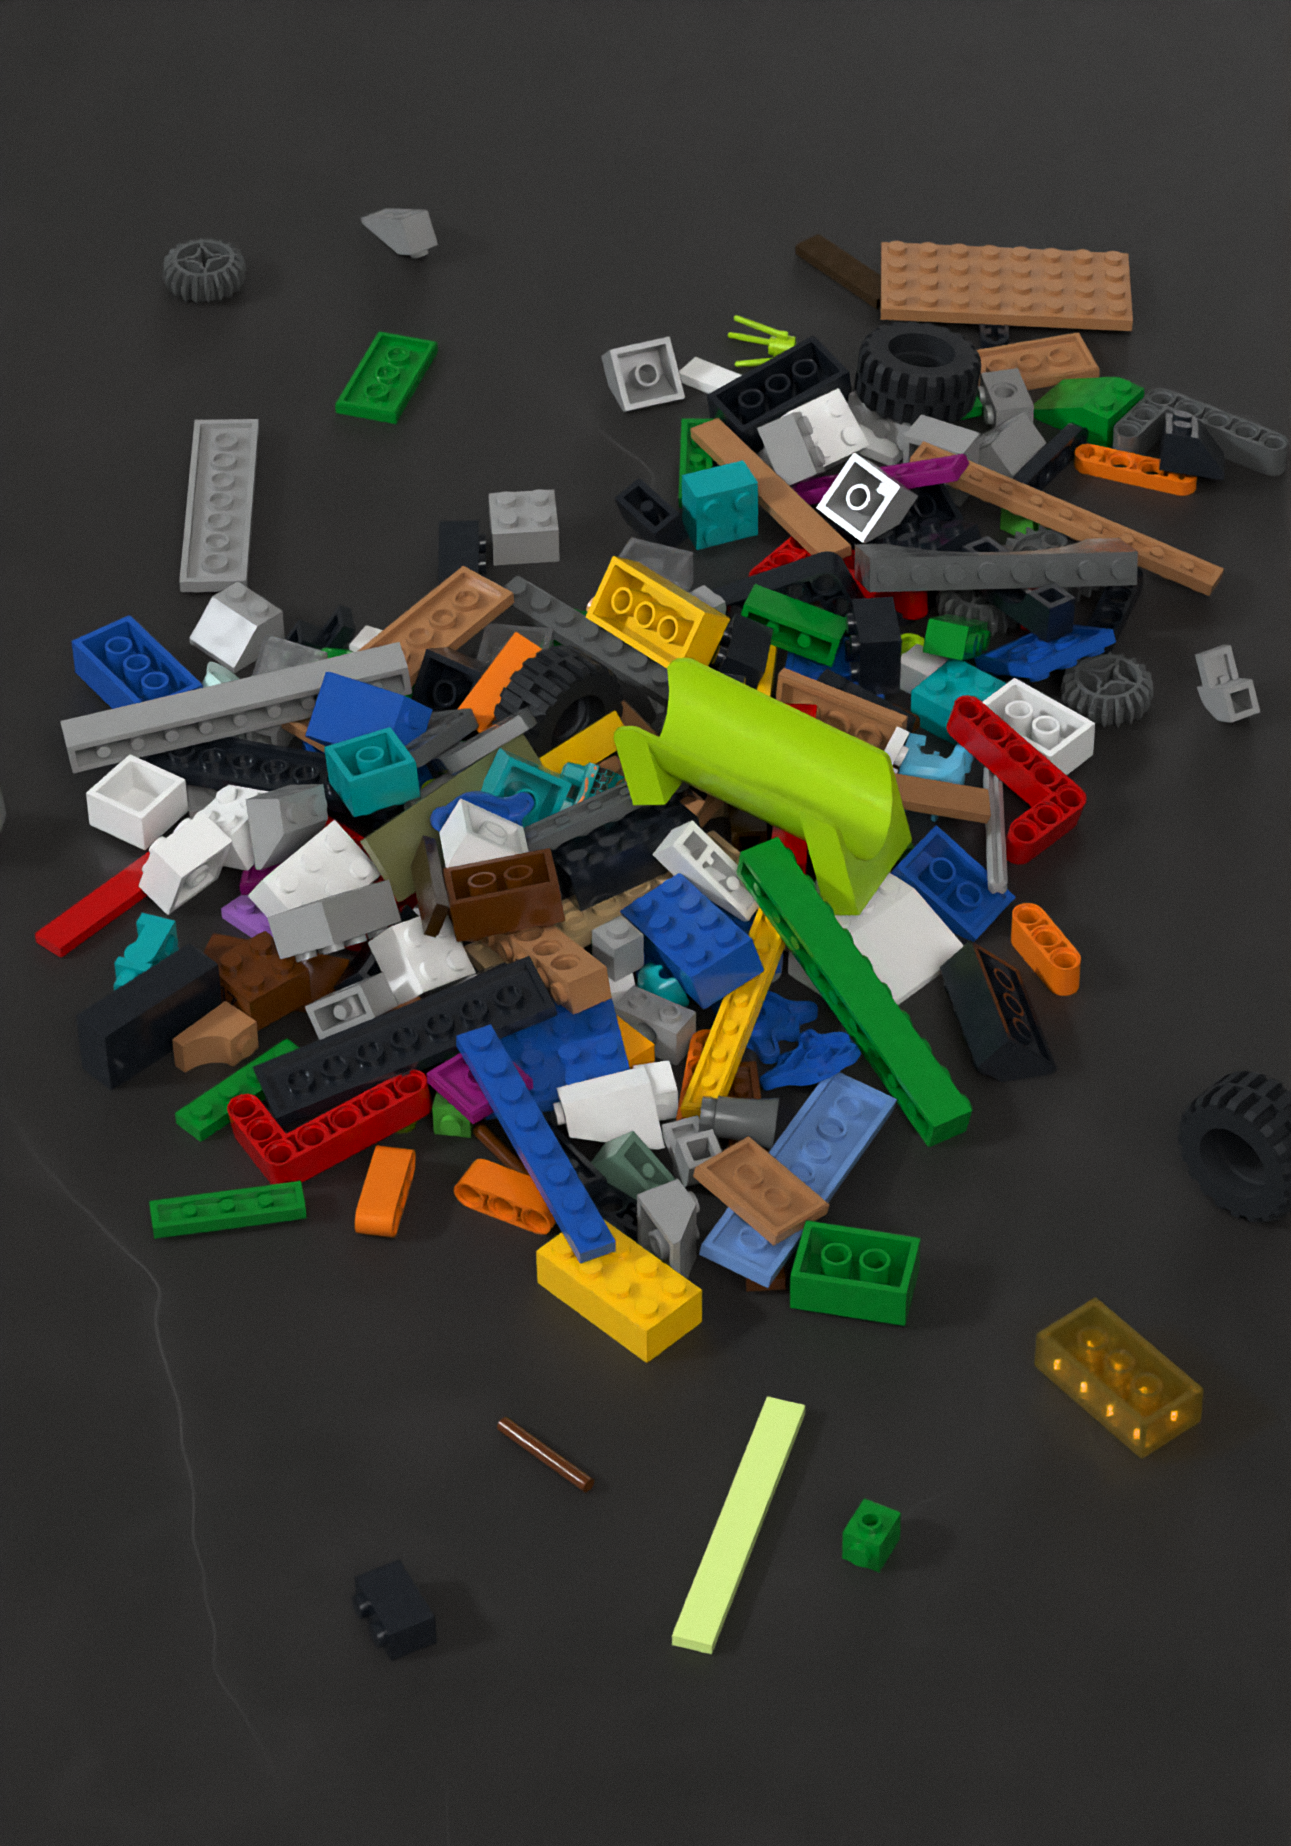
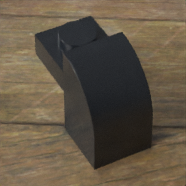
[282,604,356,667]

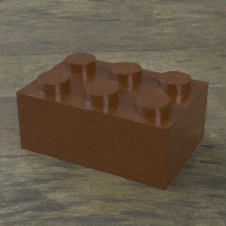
[443,848,565,942]

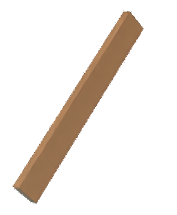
[690,418,852,559]

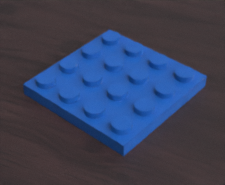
[486,996,630,1120]

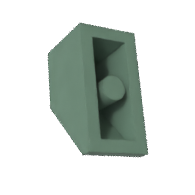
[591,1131,676,1200]

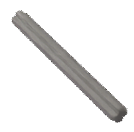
[983,767,1008,894]

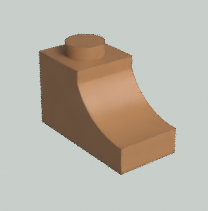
[172,1001,259,1073]

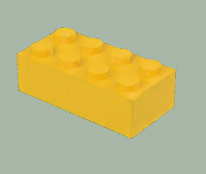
[586,556,730,669]
[536,1219,702,1363]

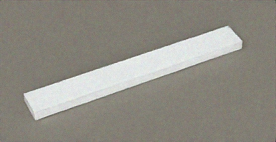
[679,357,903,466]

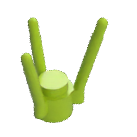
[728,315,797,367]

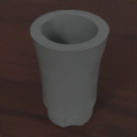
[698,1096,779,1150]

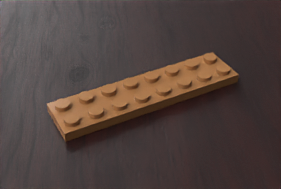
[281,566,514,753]

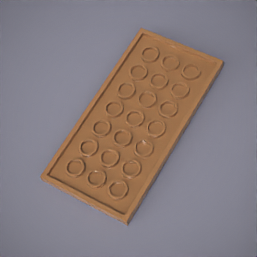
[881,241,1133,331]

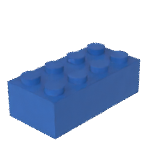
[72,615,203,709]
[620,873,764,1009]

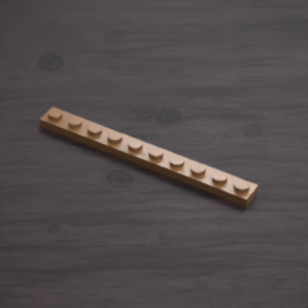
[909,441,1224,596]

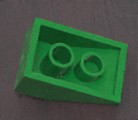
[1033,377,1144,448]

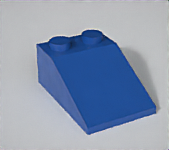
[305,671,432,746]
[891,825,1016,942]

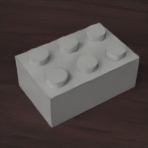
[267,879,401,962]

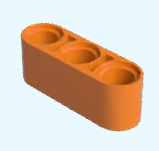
[1011,903,1081,996]
[355,1145,416,1238]
[454,1159,556,1235]

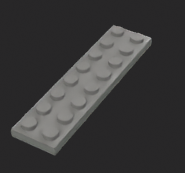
[179,419,260,593]

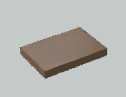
[693,1136,830,1246]

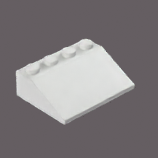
[788,872,964,1005]

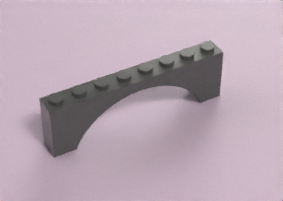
[855,538,1138,592]

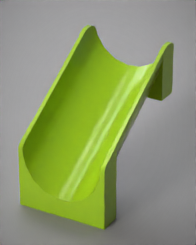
[614,658,912,915]

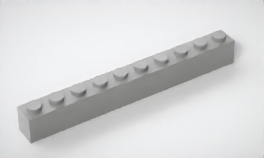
[60,642,412,773]

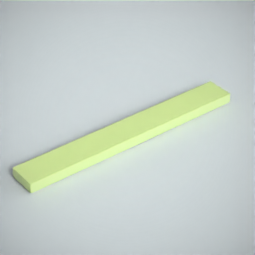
[672,1396,805,1654]

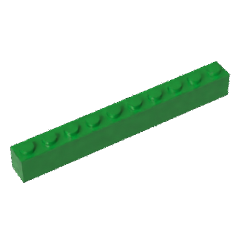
[736,837,972,1148]

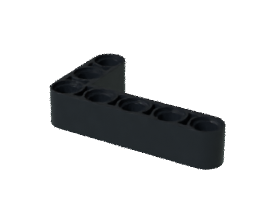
[711,551,865,637]

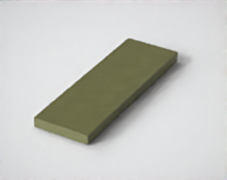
[360,733,544,902]

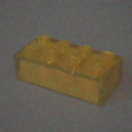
[1035,1297,1204,1459]

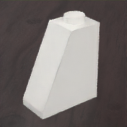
[553,1066,665,1150]

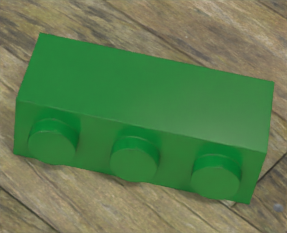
[741,584,847,667]
[922,614,991,661]

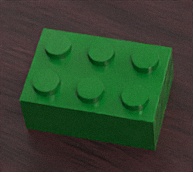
[790,1220,921,1326]

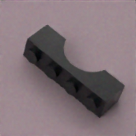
[962,536,1076,643]

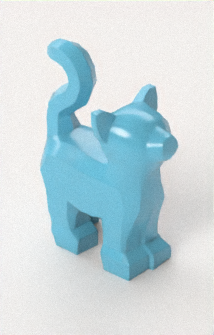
[898,733,975,822]

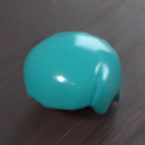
[636,962,689,1007]

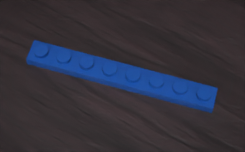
[456,1024,616,1263]

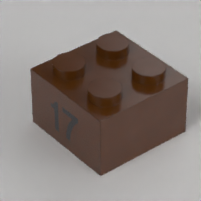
[213,931,312,1031]

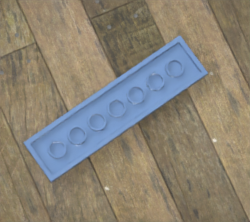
[699,1072,897,1288]

